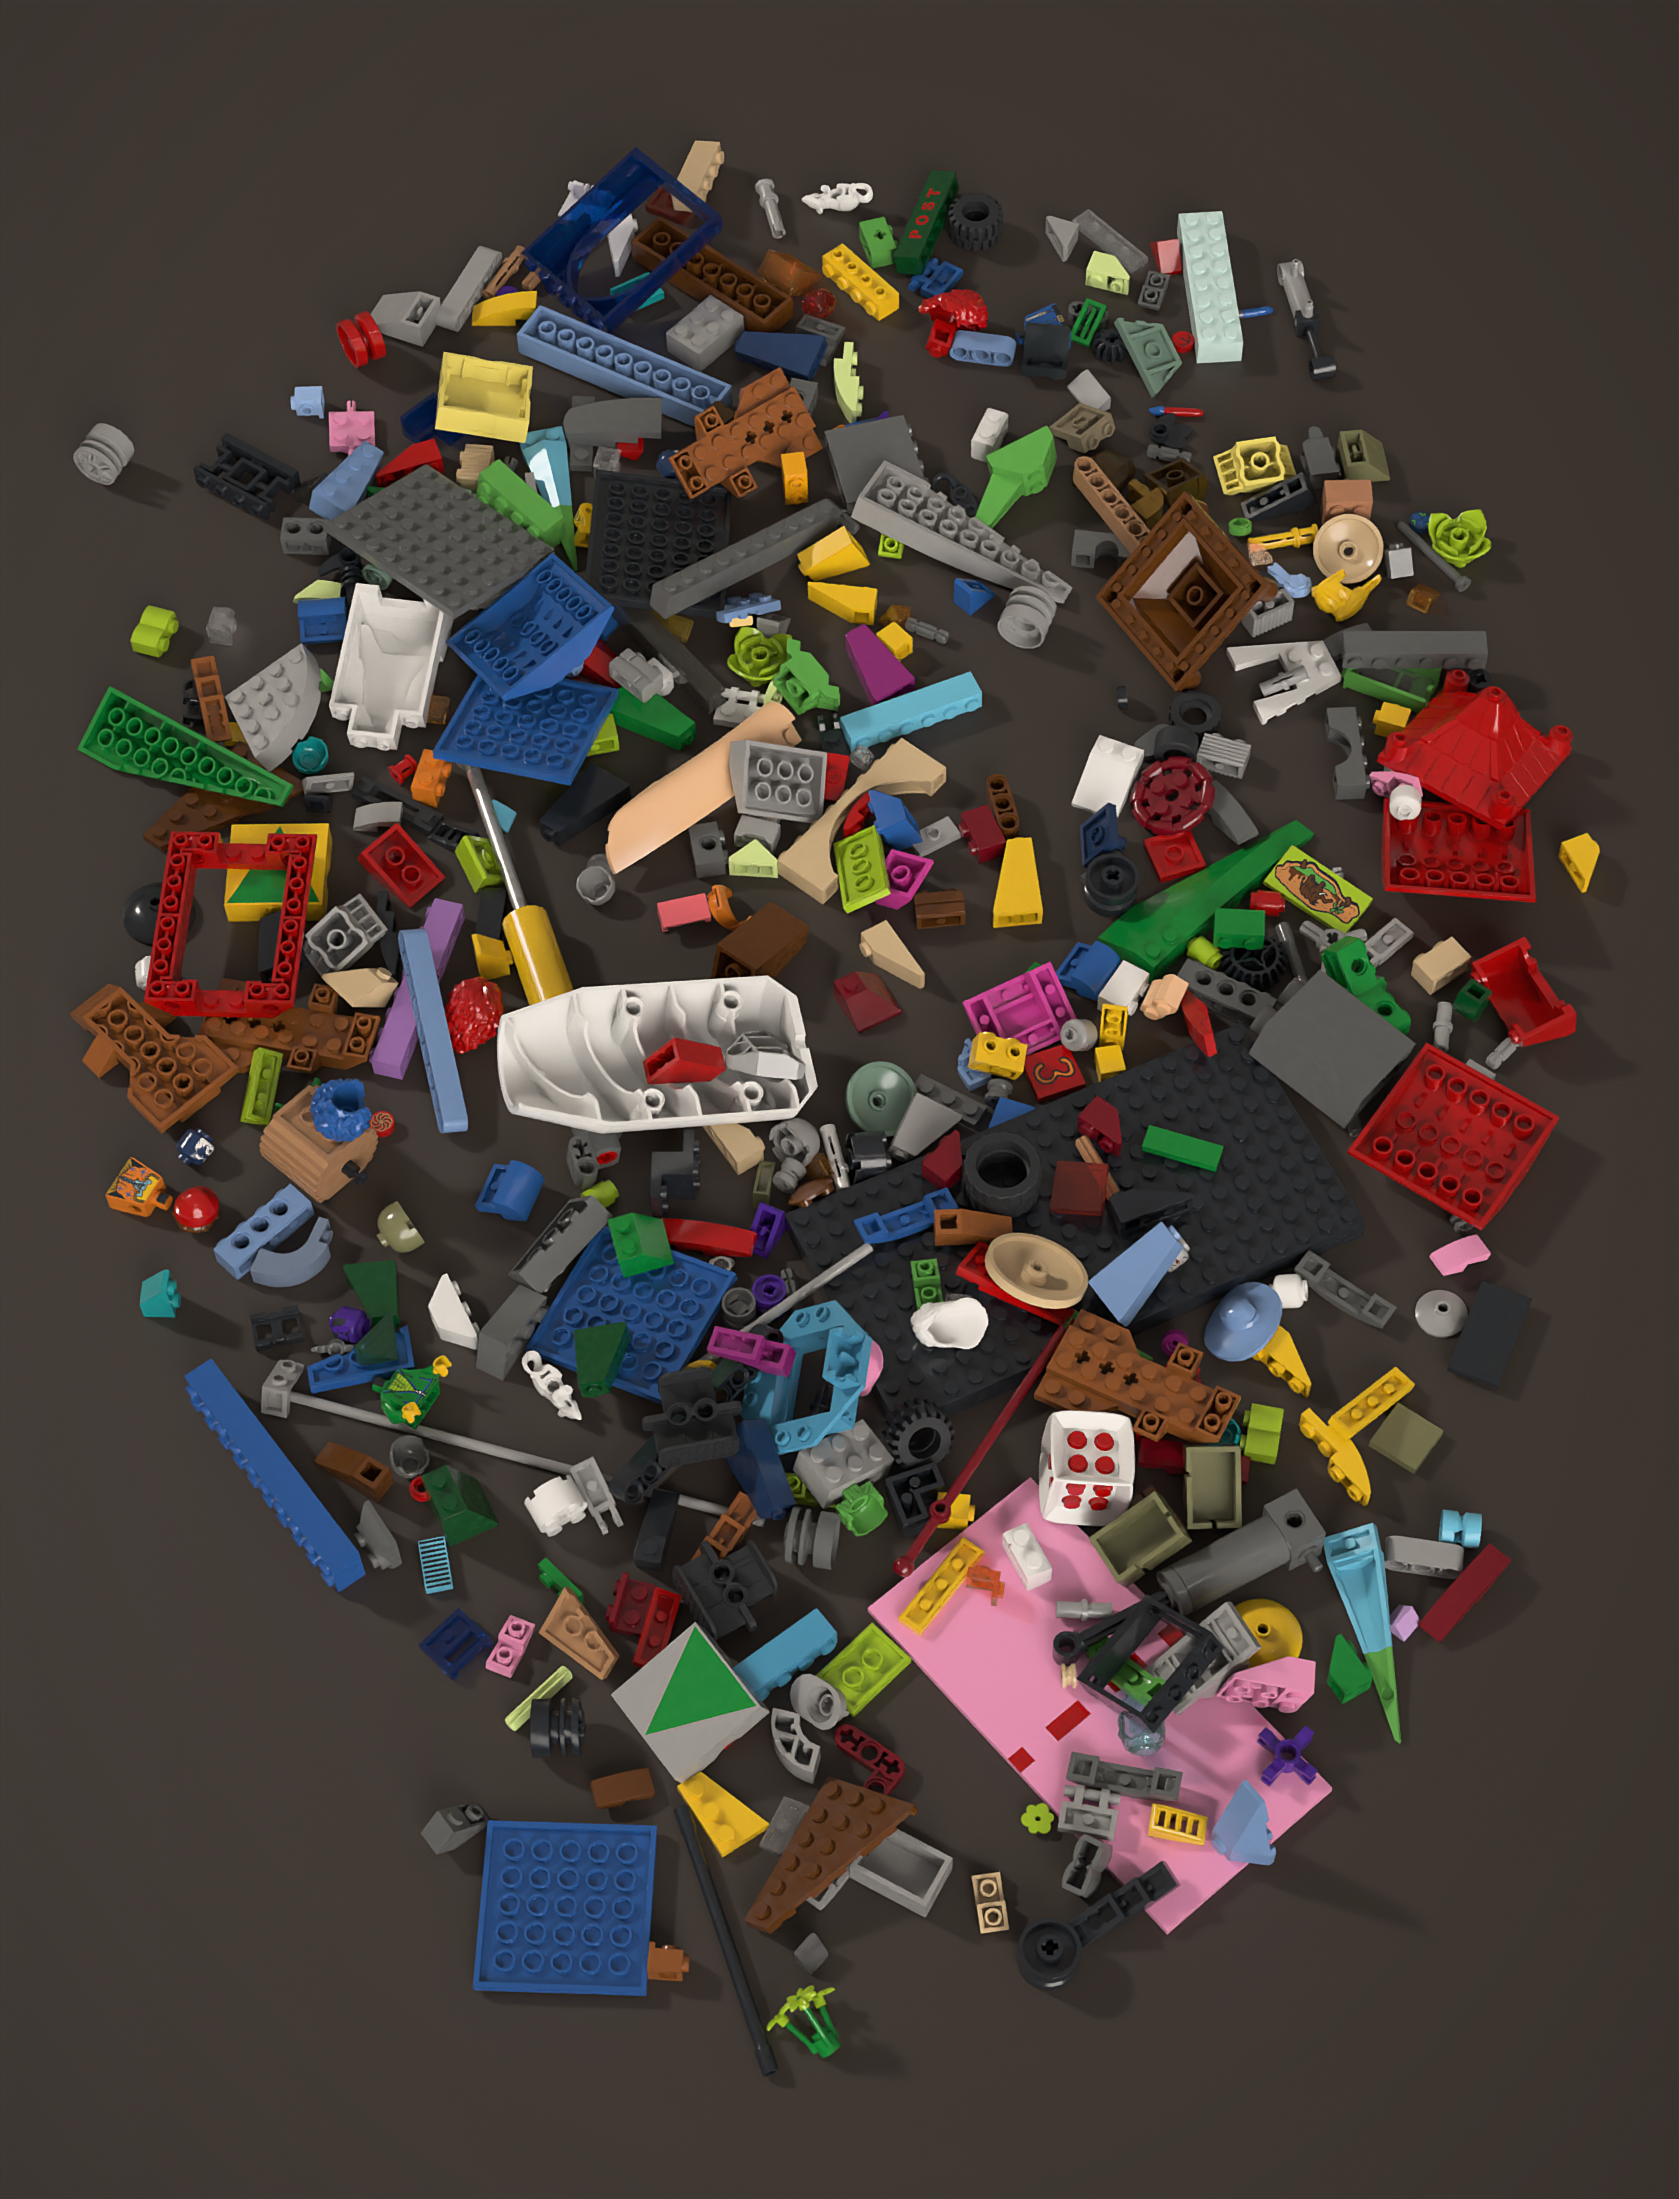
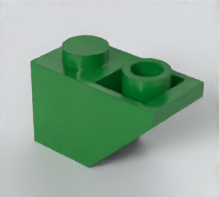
[1327,1634,1373,1705]

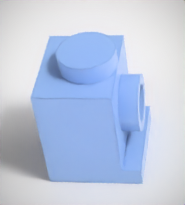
[291,386,325,418]

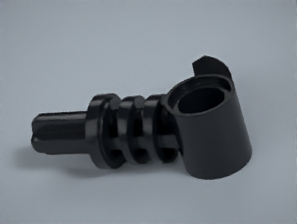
[318,547,364,608]

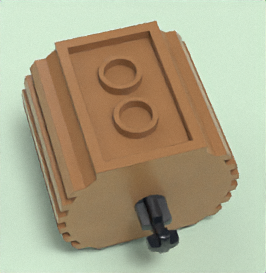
[259,1084,378,1203]

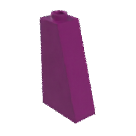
[845,624,915,706]

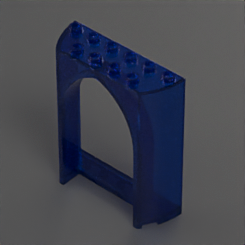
[521,147,723,334]

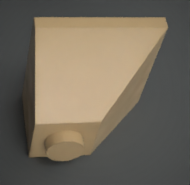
[322,967,398,1007]

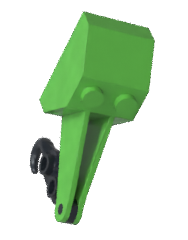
[931,426,1057,529]

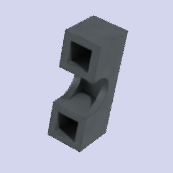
[1071,530,1131,570]

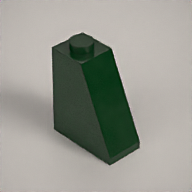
[343,1260,400,1331]
[574,1321,631,1398]

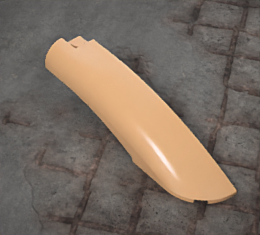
[605,702,802,874]

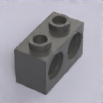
[280,517,332,555]

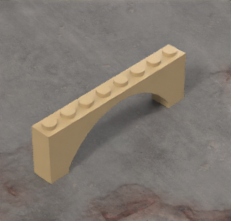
[778,738,946,904]

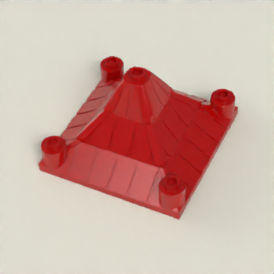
[1377,669,1573,831]

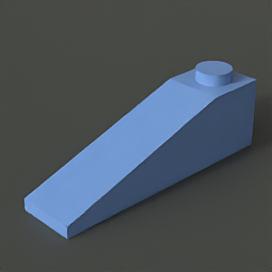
[1211,1779,1276,1865]

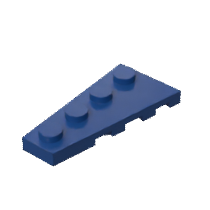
[307,1325,415,1393]

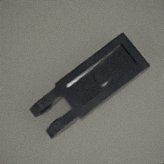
[817,713,850,771]

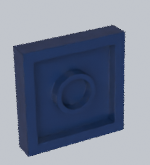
[1079,802,1127,868]

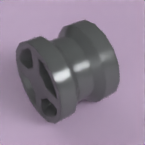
[984,1079,1013,1109]

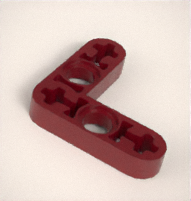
[835,1724,905,1796]

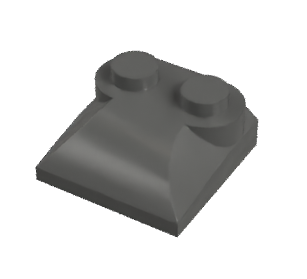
[353,1500,402,1570]

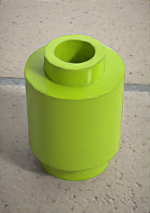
[1186,936,1223,970]
[581,1179,619,1208]

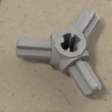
[1299,921,1368,975]

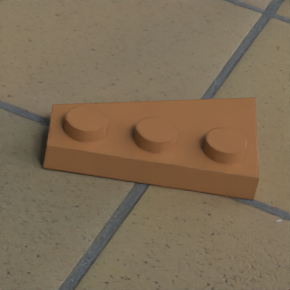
[539,1586,619,1680]

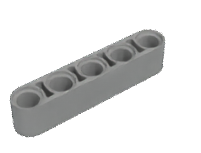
[435,246,502,332]

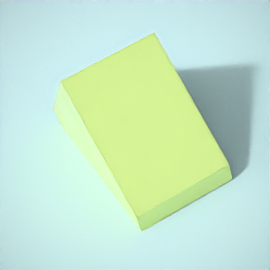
[729,839,778,878]

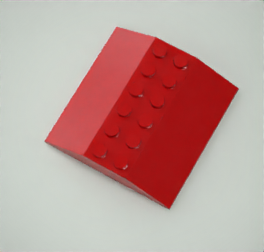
[1381,798,1536,902]
[1347,1042,1560,1230]

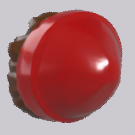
[171,1186,220,1233]

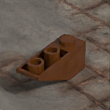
[313,1441,394,1502]

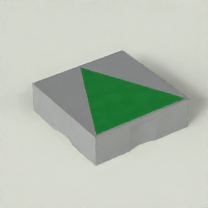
[611,1622,770,1783]

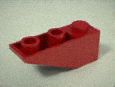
[376,438,444,488]

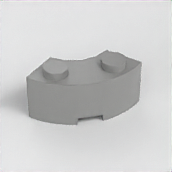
[771,1708,821,1784]

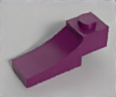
[707,1326,797,1377]

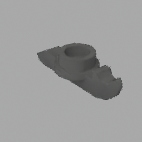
[311,1339,363,1356]

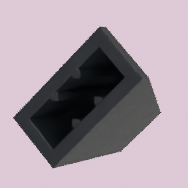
[258,911,309,983]

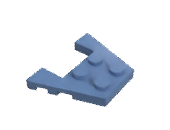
[716,593,781,623]

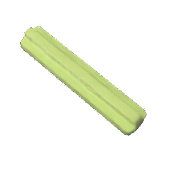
[505,1666,573,1731]

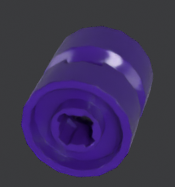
[752,1274,787,1321]

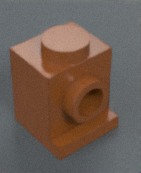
[647,1942,690,1981]

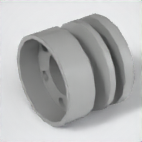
[73,423,135,485]
[998,586,1056,649]

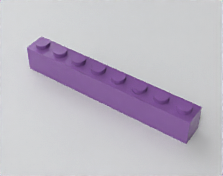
[369,898,465,1080]

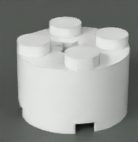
[524,1475,587,1537]

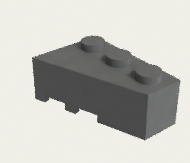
[476,1285,548,1381]

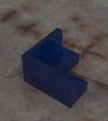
[400,392,466,446]

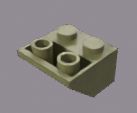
[1337,430,1390,482]

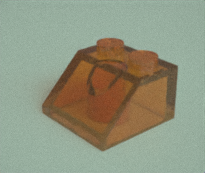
[757,249,823,296]

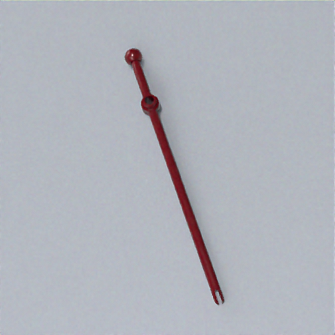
[893,1316,1075,1578]

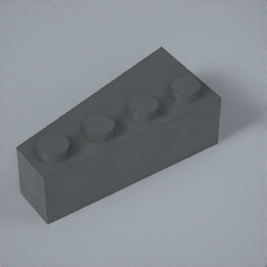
[508,1195,613,1295]

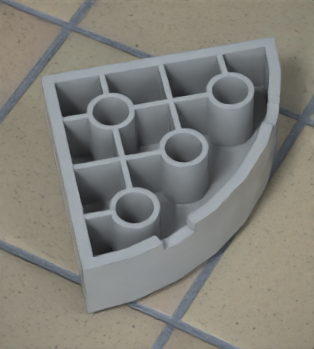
[225,643,321,772]

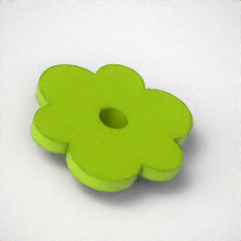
[1021,1803,1054,1834]

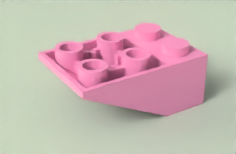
[1216,1656,1316,1713]

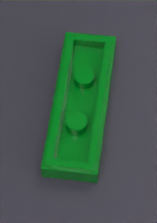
[1142,1125,1224,1172]

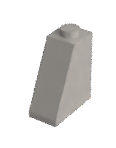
[887,1093,963,1162]

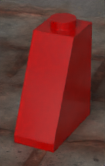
[643,1037,726,1085]

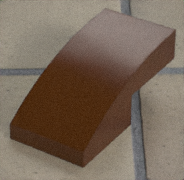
[590,1768,655,1809]

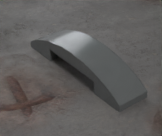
[1294,1250,1397,1329]
[1066,1752,1183,1801]

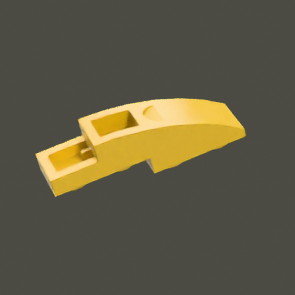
[1299,1408,1371,1507]

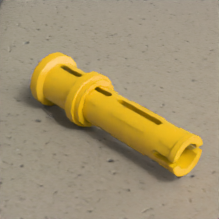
[1248,524,1318,553]

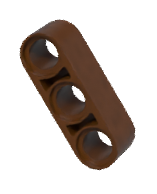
[986,774,1019,843]

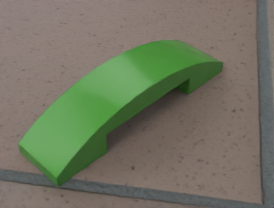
[1085,1637,1166,1706]

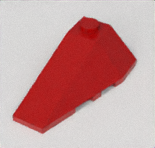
[580,638,622,689]

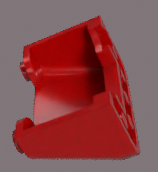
[1470,937,1576,1047]

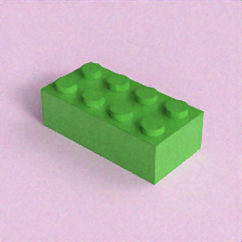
[476,459,564,548]

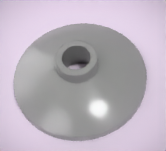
[1415,1290,1468,1338]

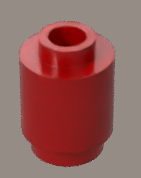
[1249,890,1285,916]

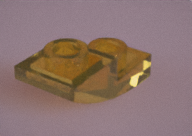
[640,609,694,643]

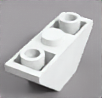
[428,1273,480,1350]

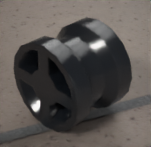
[1467,669,1492,694]

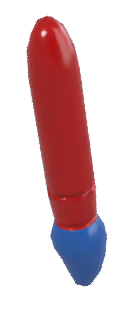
[1149,406,1204,417]

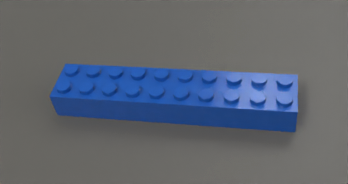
[184,1359,366,1593]

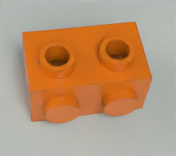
[411,749,452,808]

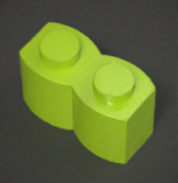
[130,605,179,658]
[1239,1403,1284,1465]

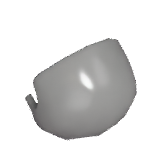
[576,866,615,906]

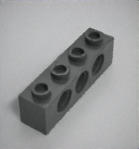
[1177,959,1277,1030]

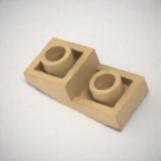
[971,1872,1009,1933]

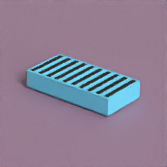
[418,1536,453,1594]

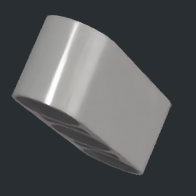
[1384,1536,1464,1579]

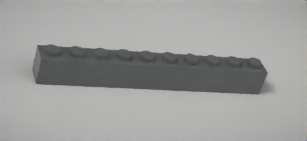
[650,498,841,619]

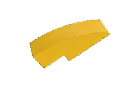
[472,291,538,326]

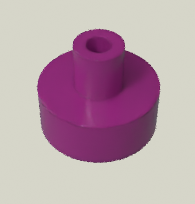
[1161,1329,1189,1357]

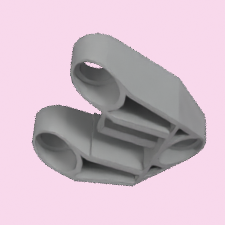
[725,1030,806,1080]

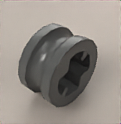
[1450,1215,1474,1233]

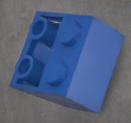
[868,789,923,851]

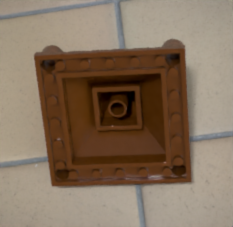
[1095,491,1278,692]

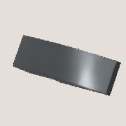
[1197,780,1259,845]

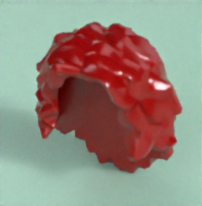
[919,289,989,332]
[444,977,504,1055]

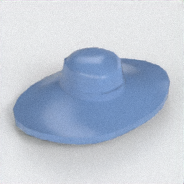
[1204,1282,1282,1362]

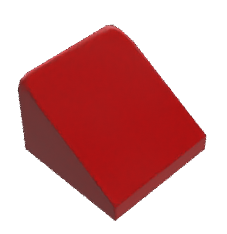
[616,438,644,461]

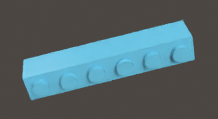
[840,671,982,753]

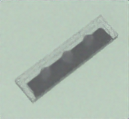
[1073,209,1148,273]

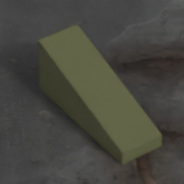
[753,1161,776,1209]

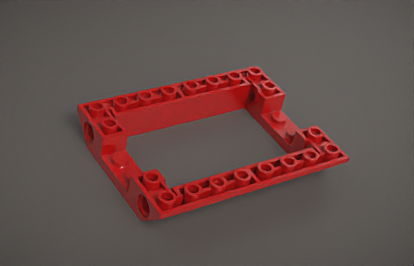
[144,831,317,1018]

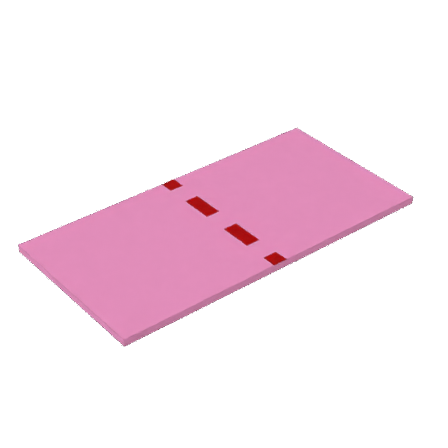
[868,1477,1332,1934]

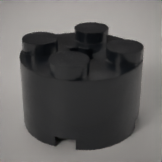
[845,1130,891,1185]

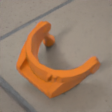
[707,885,752,931]

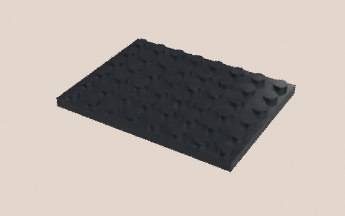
[585,469,732,618]

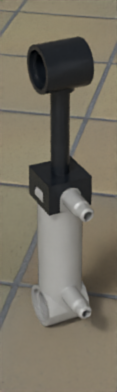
[1277,259,1336,381]

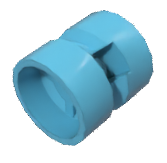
[1439,1510,1482,1549]

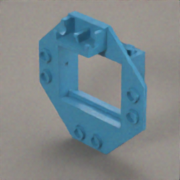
[740,1300,872,1455]

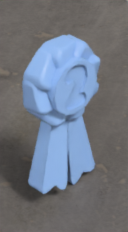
[1267,562,1312,598]

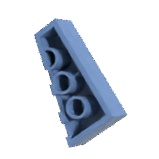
[309,440,384,521]

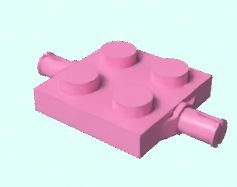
[329,400,375,456]

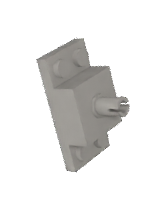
[1146,1602,1262,1714]

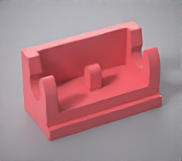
[657,893,711,932]

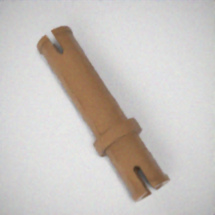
[482,245,528,300]

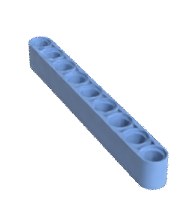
[398,928,468,1134]

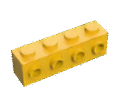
[822,243,899,321]

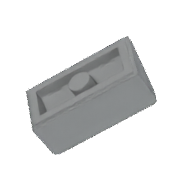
[1067,369,1111,411]
[302,772,354,795]

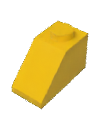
[1558,833,1600,893]
[472,934,513,980]

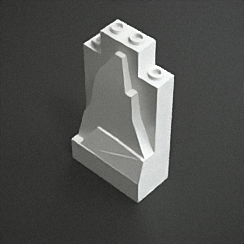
[329,583,454,751]

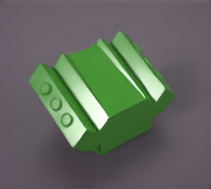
[773,638,840,715]

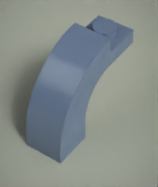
[250,1217,333,1287]

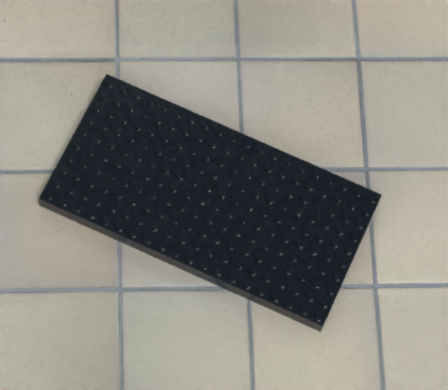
[785,1023,1366,1431]

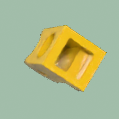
[573,503,592,548]

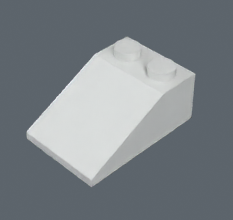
[1071,735,1144,818]

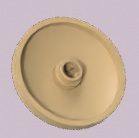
[985,1233,1088,1309]

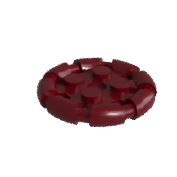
[1130,756,1215,836]

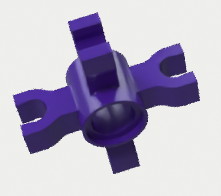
[1257,1725,1318,1787]

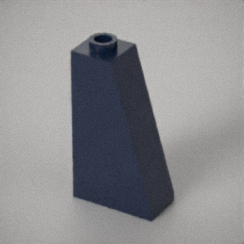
[734,331,828,382]
[725,1419,796,1520]

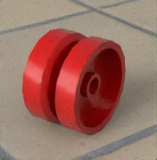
[336,311,386,368]

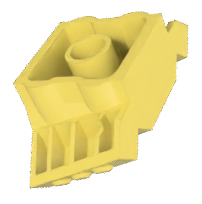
[1213,436,1296,496]

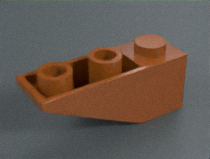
[933,1209,1013,1246]

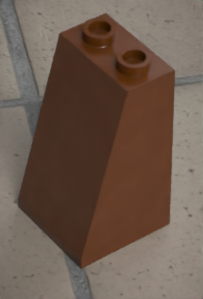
[711,902,810,979]

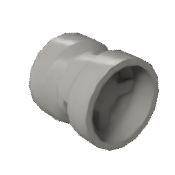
[772,1158,807,1194]

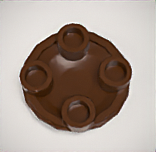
[786,1178,834,1208]

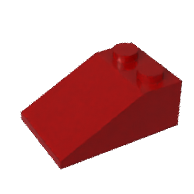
[357,823,446,908]

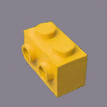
[968,1032,1027,1080]

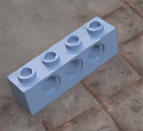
[213,1184,315,1280]

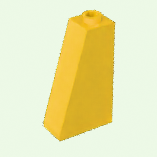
[993,837,1043,928]

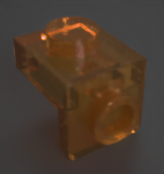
[966,1565,1005,1606]

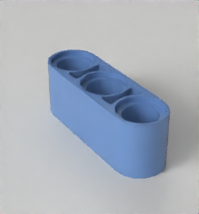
[949,330,1017,367]

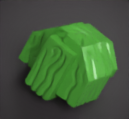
[835,1481,888,1536]

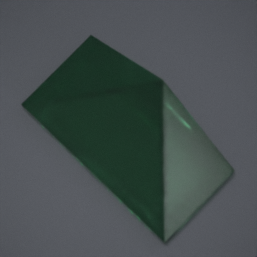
[353,1313,398,1366]

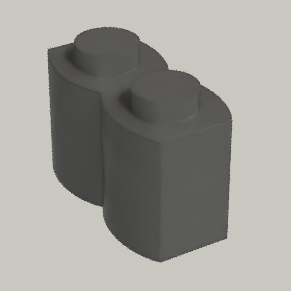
[1062,1834,1112,1899]

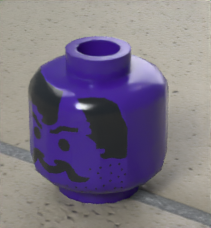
[329,1306,371,1343]

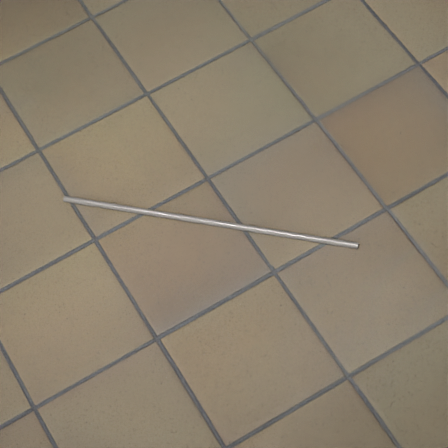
[290,1391,765,1527]

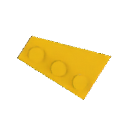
[677,1771,770,1858]

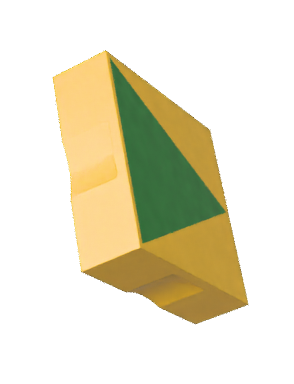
[224,823,332,922]

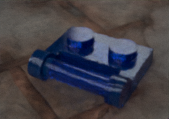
[419,1608,493,1681]

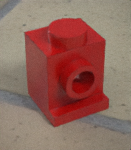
[925,319,956,357]

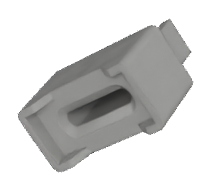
[734,814,781,855]

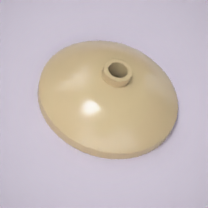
[1313,514,1383,584]

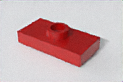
[824,752,850,803]

